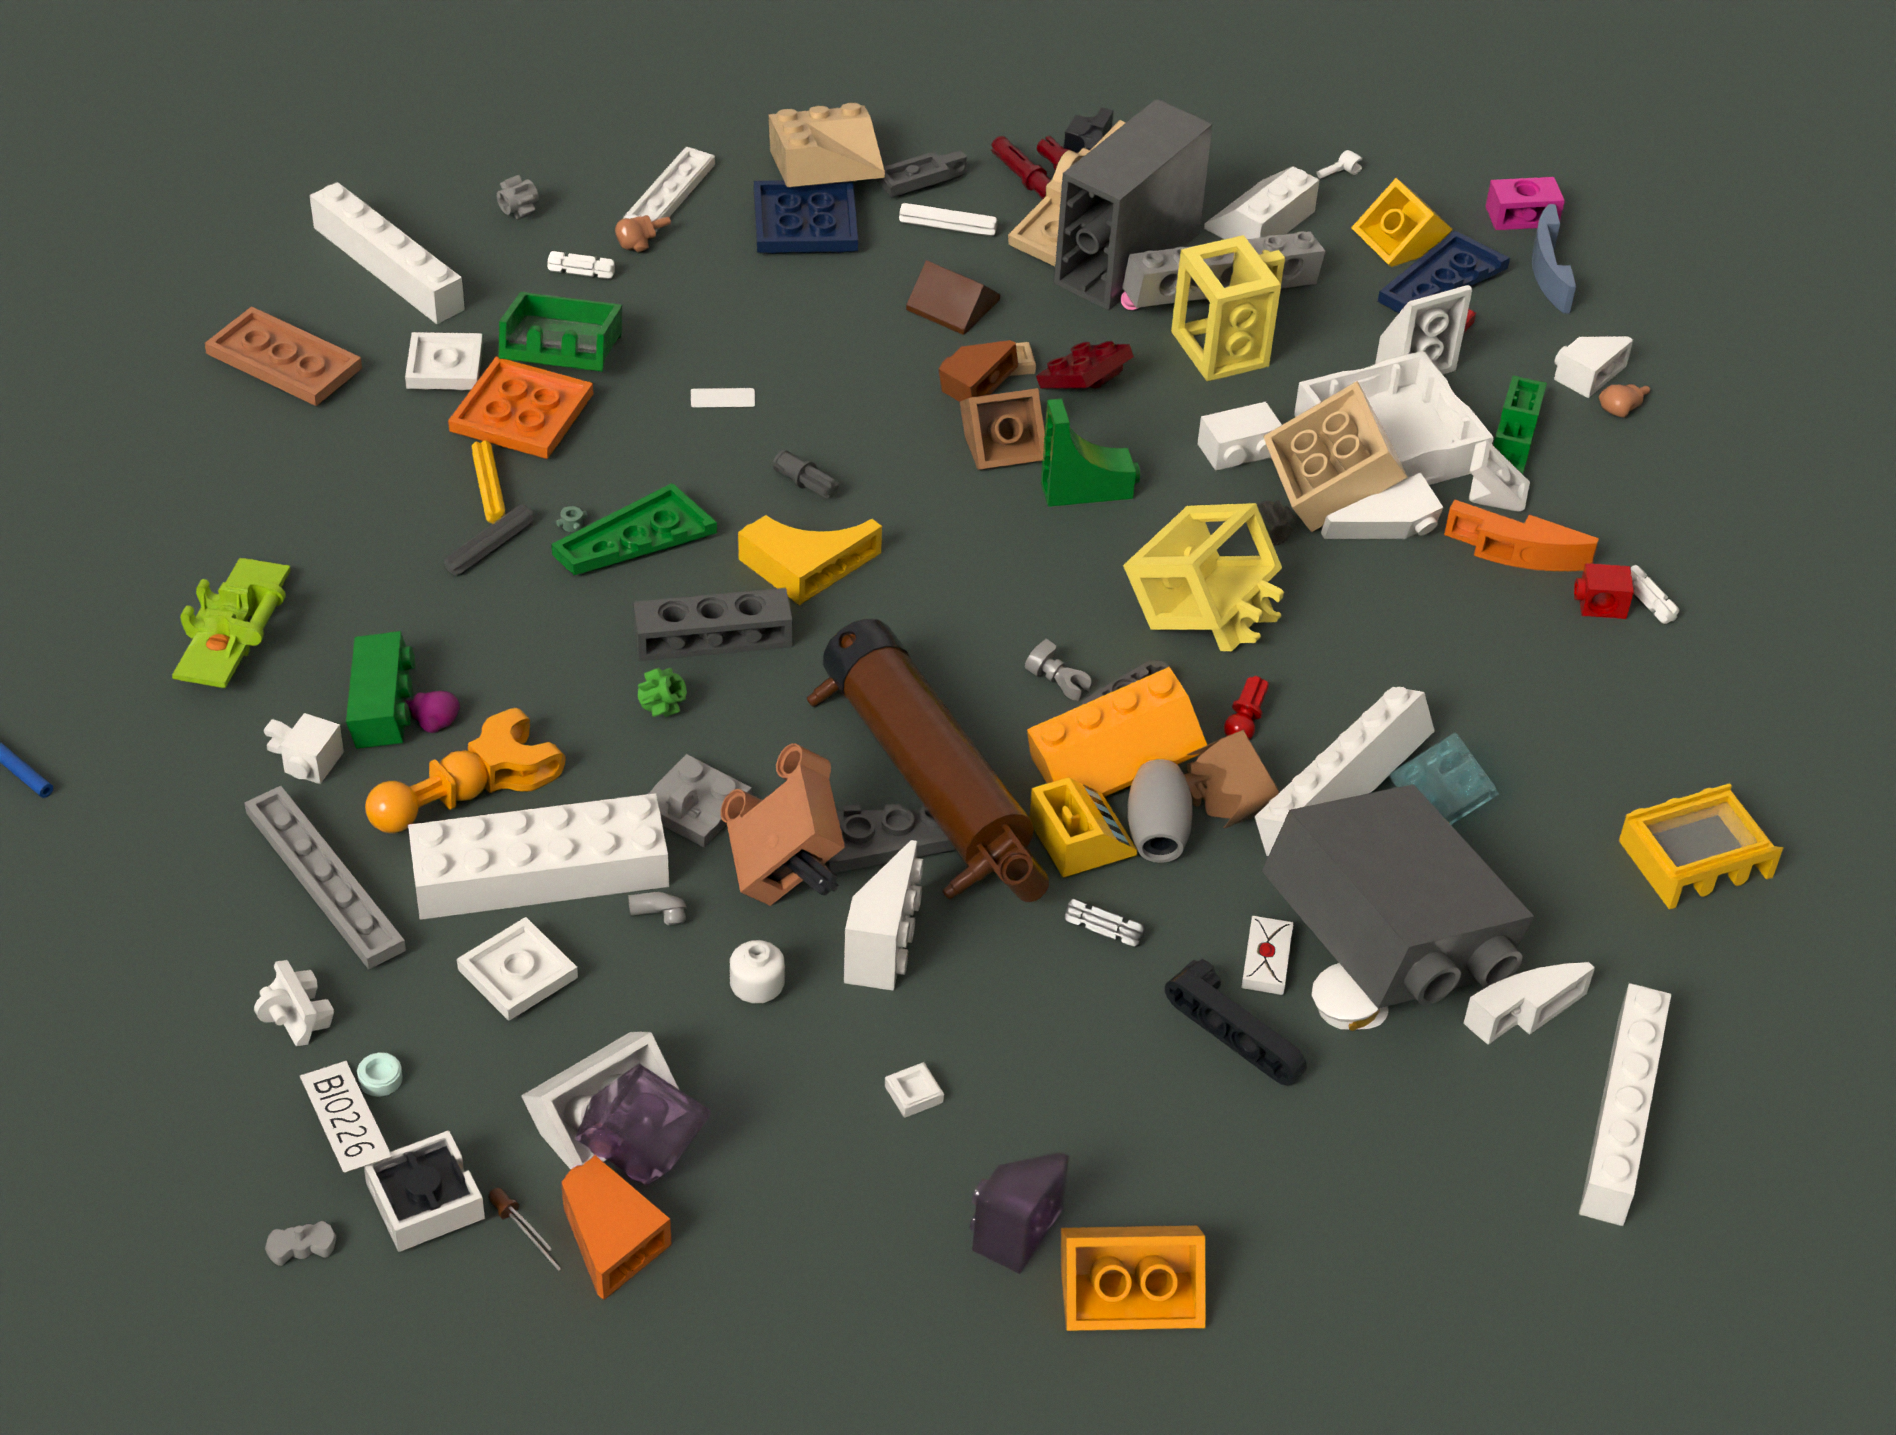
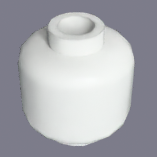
[730,940,785,1003]

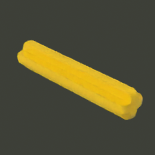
[471,440,505,523]

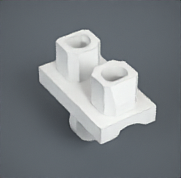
[254,960,334,1047]

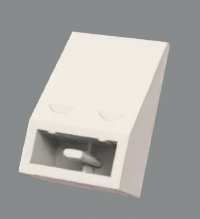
[844,840,924,991]

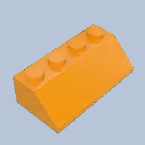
[1027,667,1207,797]

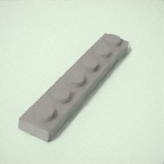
[244,786,406,970]

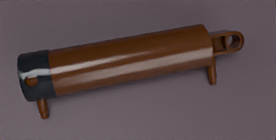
[807,618,1049,902]

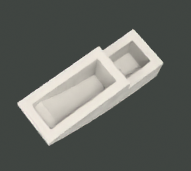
[1463,962,1595,1045]

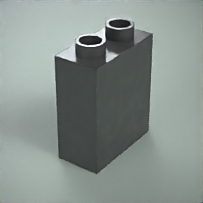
[1054,99,1213,310]
[1262,784,1534,1009]

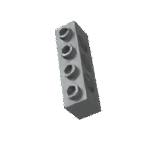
[633,588,792,661]

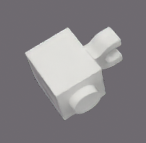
[264,713,344,784]

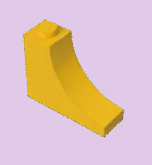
[738,515,882,605]

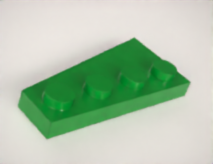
[551,483,717,575]

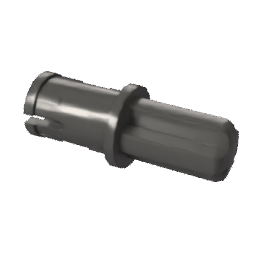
[773,450,838,498]

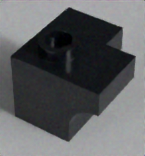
[1064,107,1114,154]

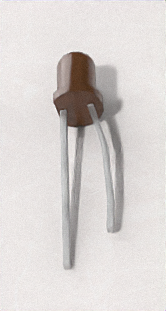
[488,1188,561,1271]

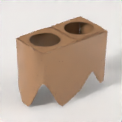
[1187,730,1279,828]

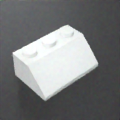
[1204,166,1320,239]
[521,1032,689,1169]

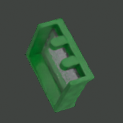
[499,292,623,372]

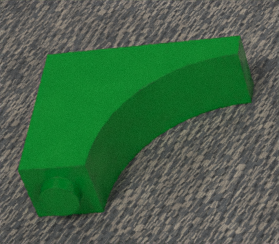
[1041,398,1140,507]

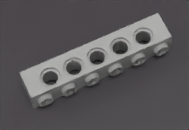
[1122,231,1325,308]

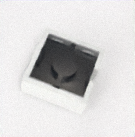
[364,1130,485,1252]

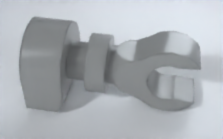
[1025,639,1091,701]

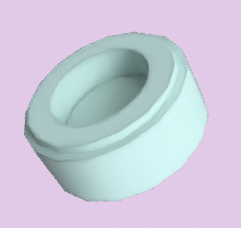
[357,1052,403,1097]

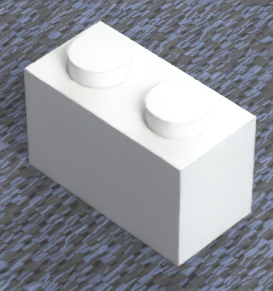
[1198,402,1282,471]

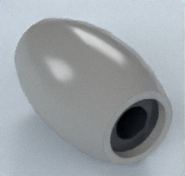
[1128,759,1193,863]

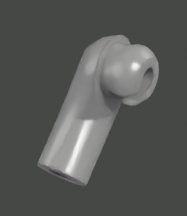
[628,892,687,925]

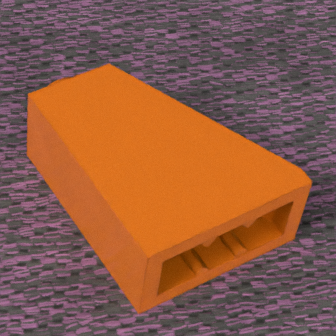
[561,1155,671,1300]

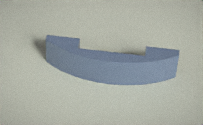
[1532,204,1576,313]

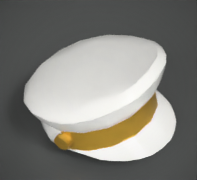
[1312,963,1388,1031]

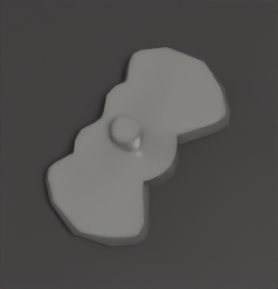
[265,1221,337,1266]

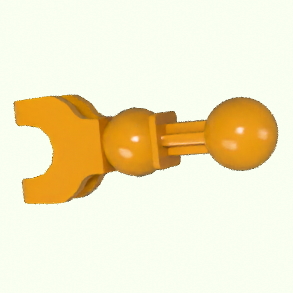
[365,708,566,833]

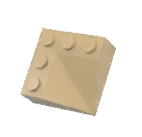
[768,103,885,187]
[1263,381,1407,532]

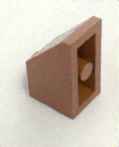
[938,340,1019,402]

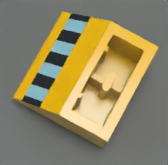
[1029,777,1137,878]

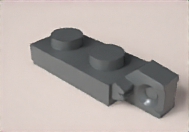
[876,150,967,197]

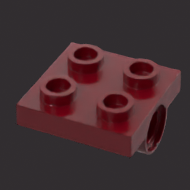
[1036,341,1134,388]

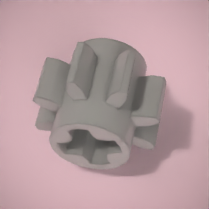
[497,175,539,219]

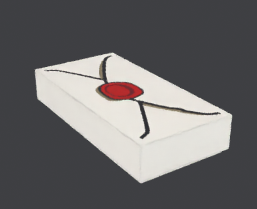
[1241,916,1293,995]

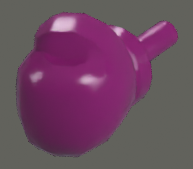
[406,690,460,733]

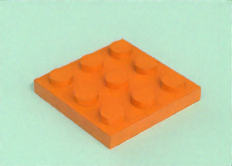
[448,357,593,459]

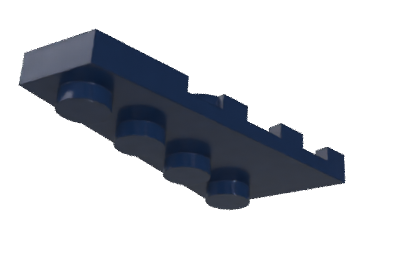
[1378,230,1510,313]

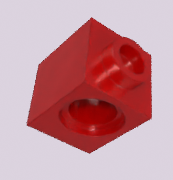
[1574,563,1634,619]

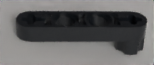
[1165,959,1307,1086]

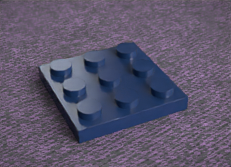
[754,180,858,254]

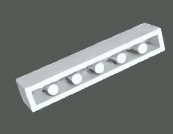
[310,182,465,324]
[1255,687,1435,856]
[1579,983,1671,1226]

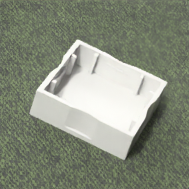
[1294,351,1494,485]

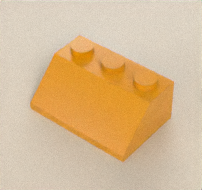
[1061,1225,1205,1331]

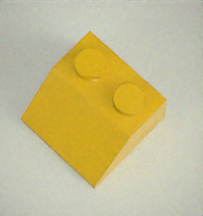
[1351,178,1453,267]

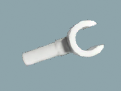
[1317,150,1362,179]

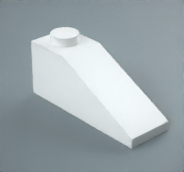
[1321,472,1443,539]

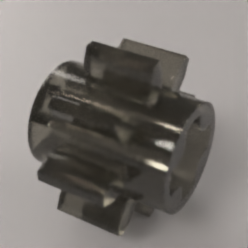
[1247,500,1295,546]

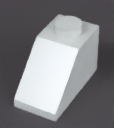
[1554,336,1633,398]

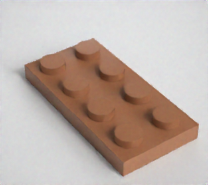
[205,306,362,406]

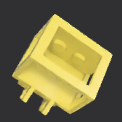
[1171,235,1285,381]
[1123,503,1284,651]

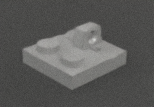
[648,754,752,848]

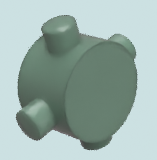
[556,506,588,532]

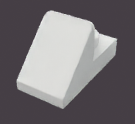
[1469,440,1530,512]

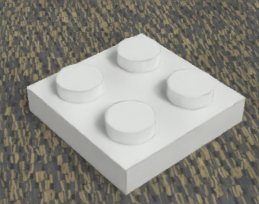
[405,332,483,390]
[457,917,578,1021]

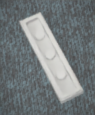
[623,147,715,232]

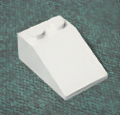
[1375,285,1472,374]

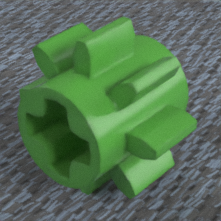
[638,668,687,717]

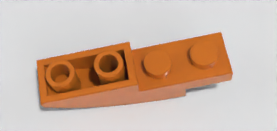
[1444,500,1599,571]

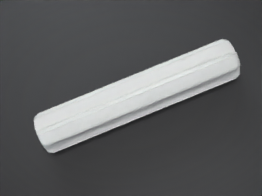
[899,203,997,236]

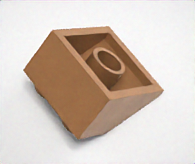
[960,388,1045,470]

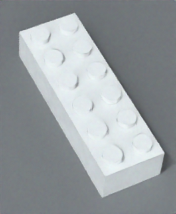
[408,793,669,920]

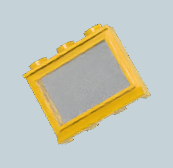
[1619,783,1784,910]

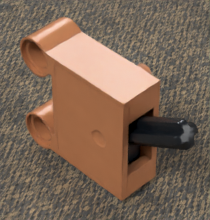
[720,743,845,906]

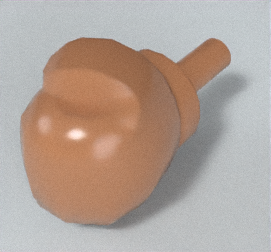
[615,215,671,253]
[1599,384,1650,418]

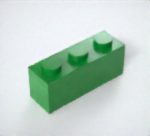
[346,631,415,749]

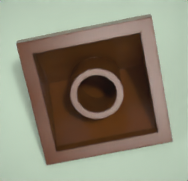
[906,260,1000,335]

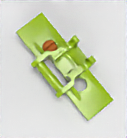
[172,558,291,688]

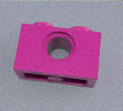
[1485,177,1565,230]

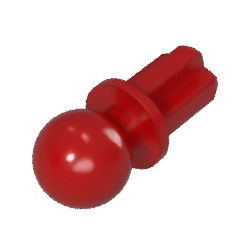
[1224,676,1269,740]

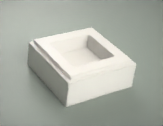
[885,1062,944,1118]

